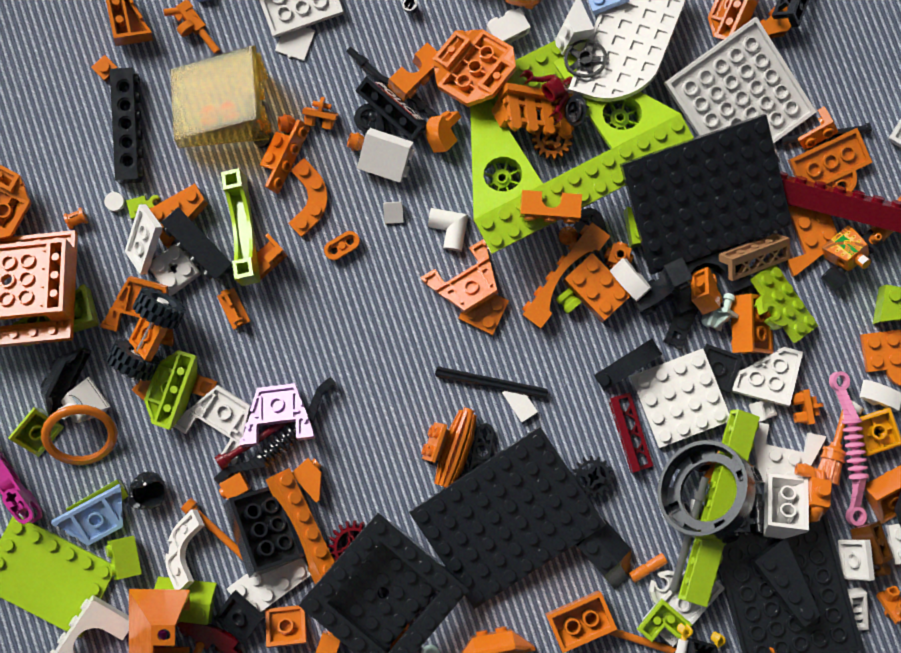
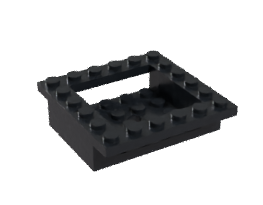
[298,512,469,653]

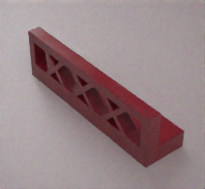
[608,392,653,473]

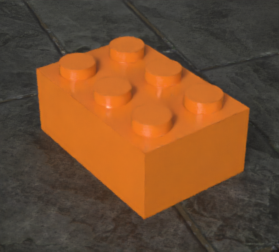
[563,253,631,323]

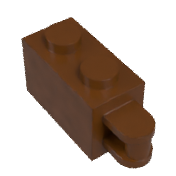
[850,520,893,577]

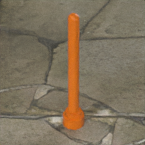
[181,498,242,560]
[602,629,677,653]

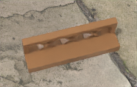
[719,233,790,281]

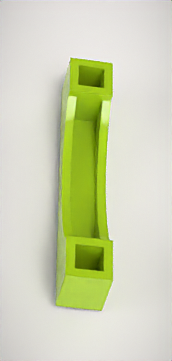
[221,168,260,286]

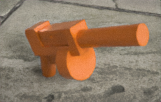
[163,0,220,54]

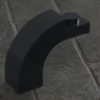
[594,338,662,391]

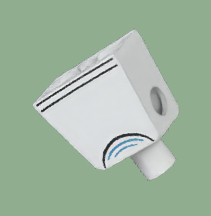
[58,377,110,423]

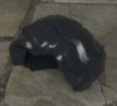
[128,471,166,510]

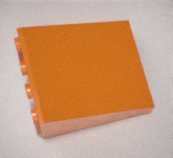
[129,589,190,653]

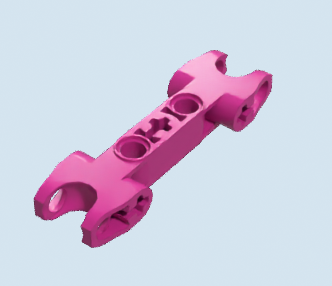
[0,450,42,524]

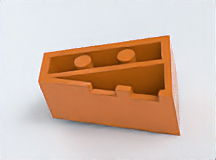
[150,183,208,248]

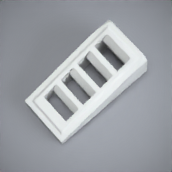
[847,588,869,631]

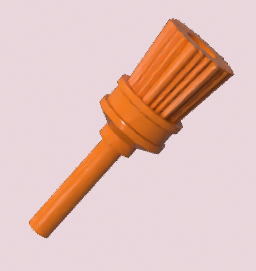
[818,409,847,486]

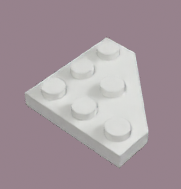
[732,347,803,407]

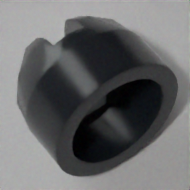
[402,0,418,14]

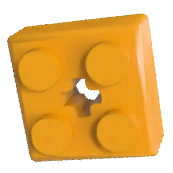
[856,408,901,456]

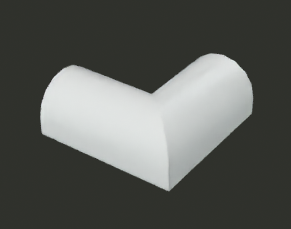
[428,208,468,252]

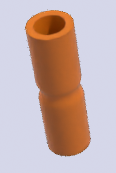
[629,553,668,583]

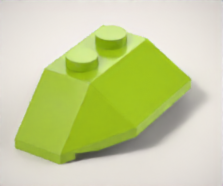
[144,350,197,430]

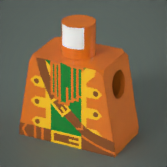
[822,225,871,271]

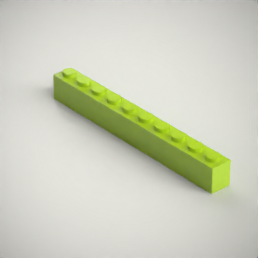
[678,409,760,607]

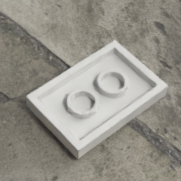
[125,204,162,274]

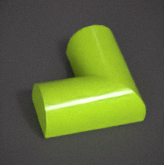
[636,598,693,642]

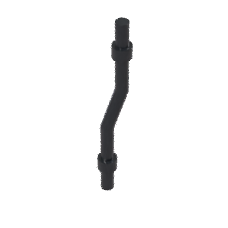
[346,47,439,118]

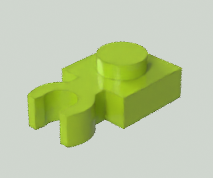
[126,195,160,220]

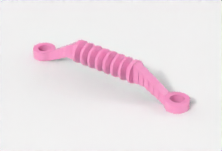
[829,371,869,526]

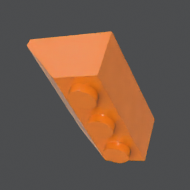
[731,294,773,354]
[864,465,901,524]
[545,590,617,653]

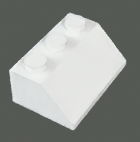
[764,473,809,539]

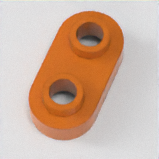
[324,231,360,261]

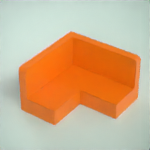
[257,233,287,280]

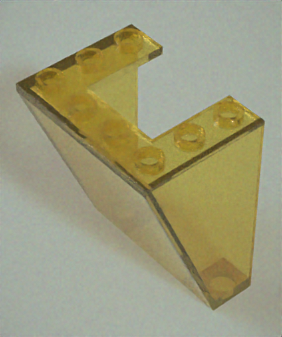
[170,45,272,148]

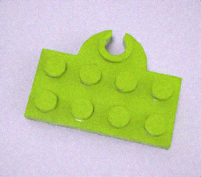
[750,265,818,343]

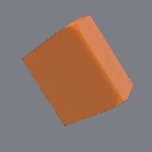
[192,374,217,397]

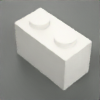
[486,8,530,44]

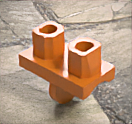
[302,97,339,130]
[791,389,824,425]
[876,586,901,625]

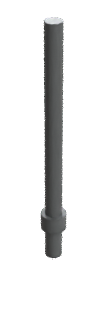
[669,476,709,592]

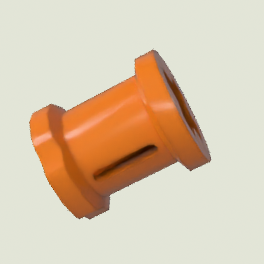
[63,207,89,230]

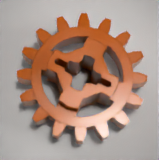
[531,127,573,160]

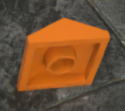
[265,605,307,648]

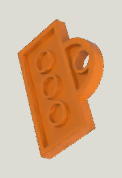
[788,128,872,192]
[860,329,901,387]

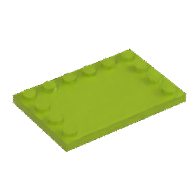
[0,516,113,638]

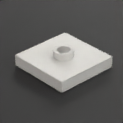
[838,539,875,581]

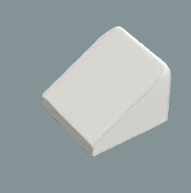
[383,202,403,224]
[749,400,777,421]

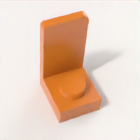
[798,106,839,150]

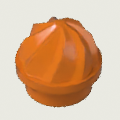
[278,114,296,133]
[347,132,365,151]
[559,226,578,245]

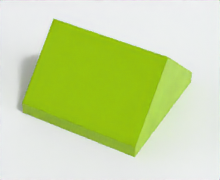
[8,407,64,457]

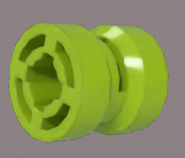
[555,288,582,314]

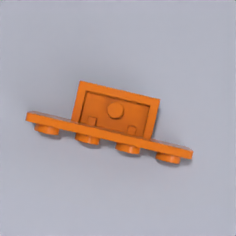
[260,120,310,194]

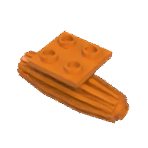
[421,407,477,487]

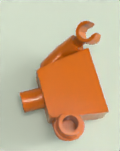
[795,463,832,523]

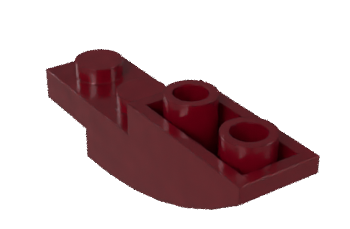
[177,622,244,653]

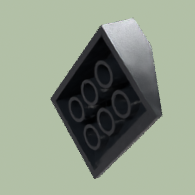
[223,487,306,578]

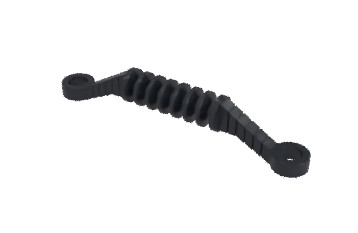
[214,377,336,485]

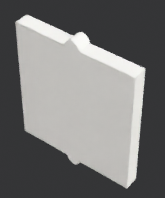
[275,27,315,61]

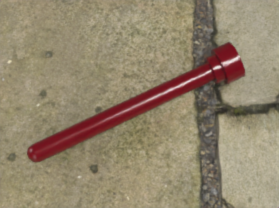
[214,422,291,470]

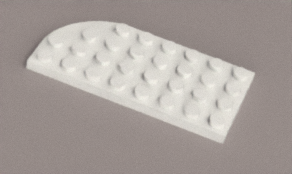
[568,0,686,102]

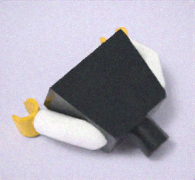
[674,623,726,653]

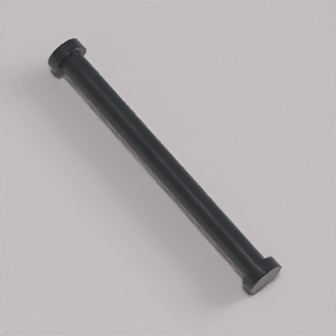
[779,123,872,146]

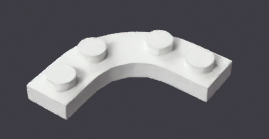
[166,509,205,590]

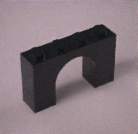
[671,245,752,317]

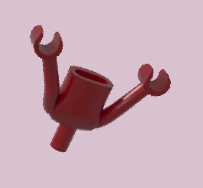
[520,70,573,125]

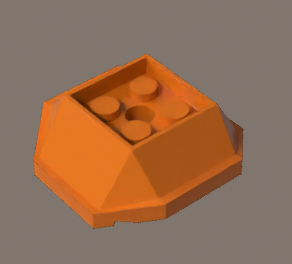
[433,29,517,107]
[0,165,32,240]

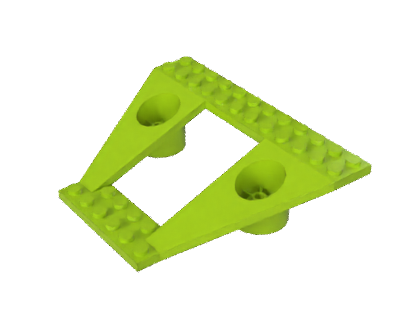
[470,41,694,255]

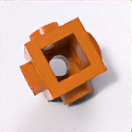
[604,242,633,269]

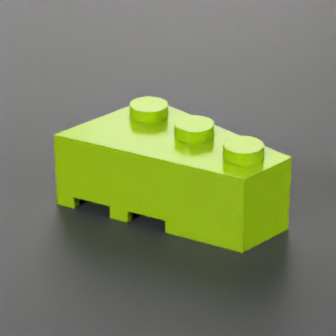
[873,284,901,324]

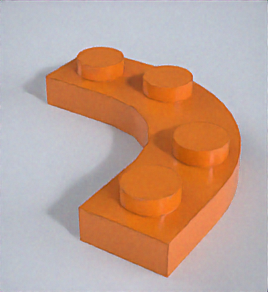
[288,158,327,238]

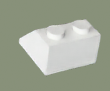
[555,0,594,55]

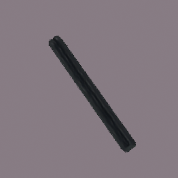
[435,366,548,399]

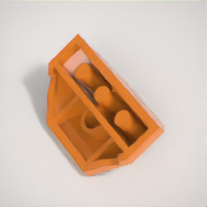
[707,0,759,40]
[461,626,535,653]

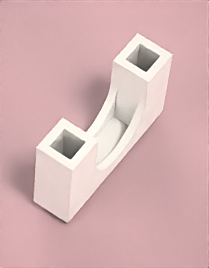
[50,595,129,653]

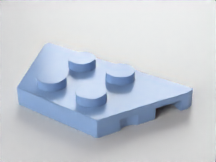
[51,484,123,546]

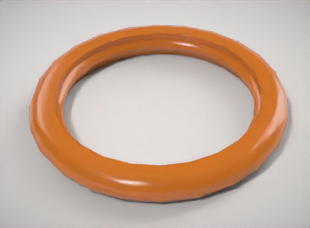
[41,405,118,465]

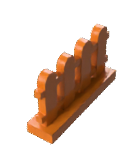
[498,83,574,138]

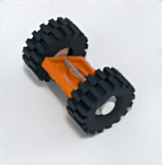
[107,287,186,381]

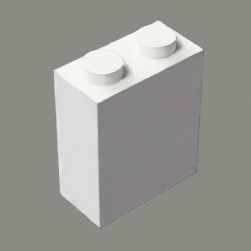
[357,128,415,182]

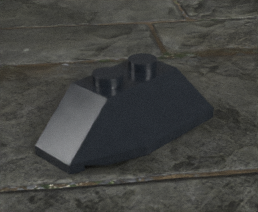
[40,347,92,416]
[575,519,632,589]

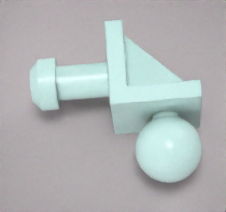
[701,293,739,331]

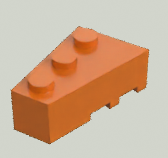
[106,0,153,46]

